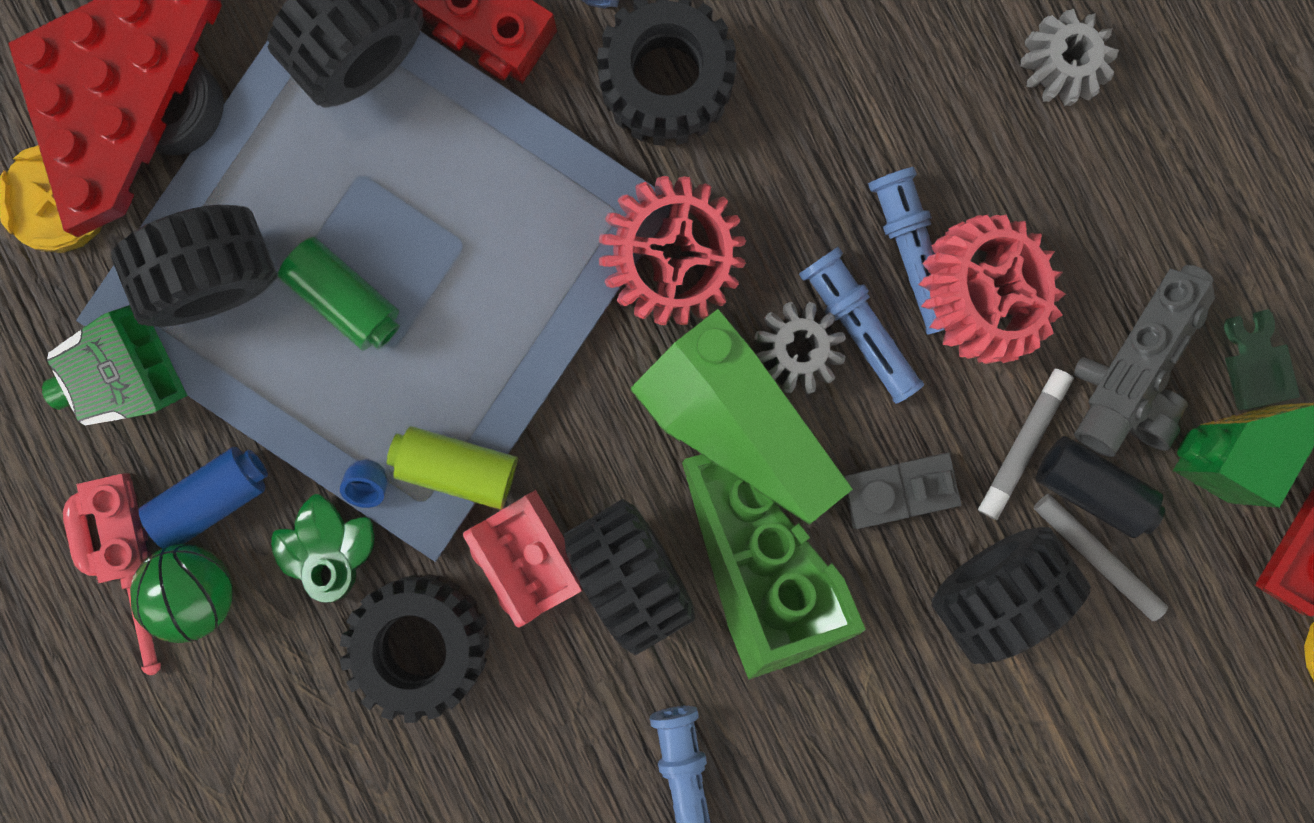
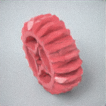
[599,176,746,325]
[918,214,1066,364]

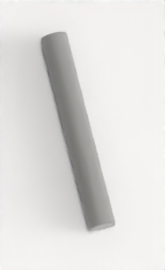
[1033,494,1168,621]

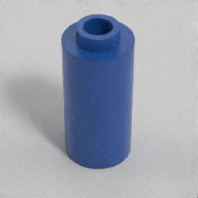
[139,446,268,549]

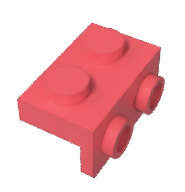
[463,490,583,628]

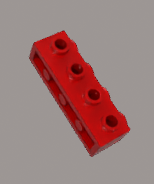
[414,0,557,84]

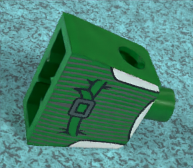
[42,305,188,426]

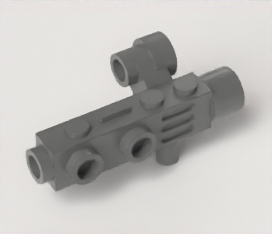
[1074,265,1215,457]

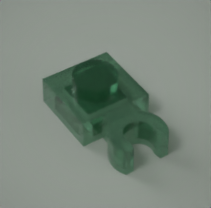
[1224,309,1300,410]

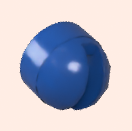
[340,459,388,508]

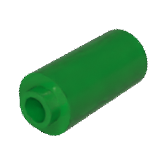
[277,237,400,351]

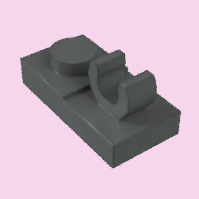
[843,453,962,529]

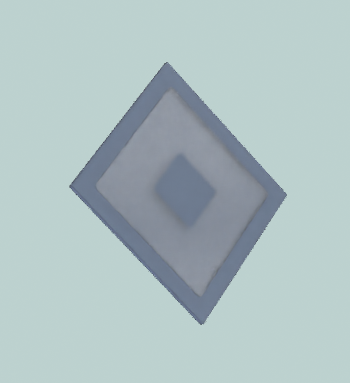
[76,31,671,562]

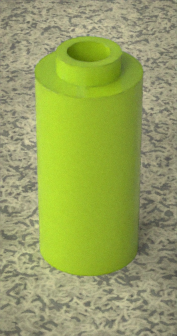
[387,426,518,510]

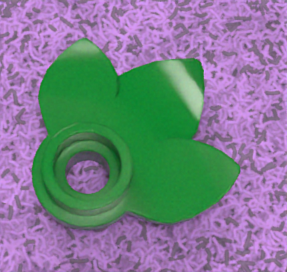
[271,494,374,603]

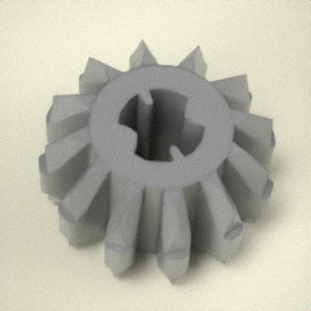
[1020,8,1119,107]
[754,302,846,394]

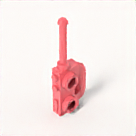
[63,473,161,675]

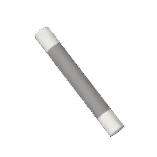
[978,369,1074,520]

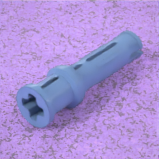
[868,167,944,335]
[799,246,924,404]
[650,706,710,823]

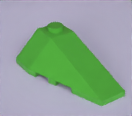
[630,309,853,525]

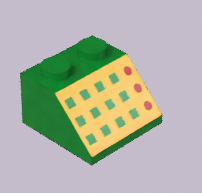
[1173,402,1314,508]

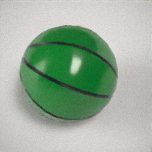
[130,544,233,643]

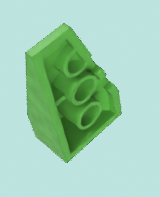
[682,454,866,679]

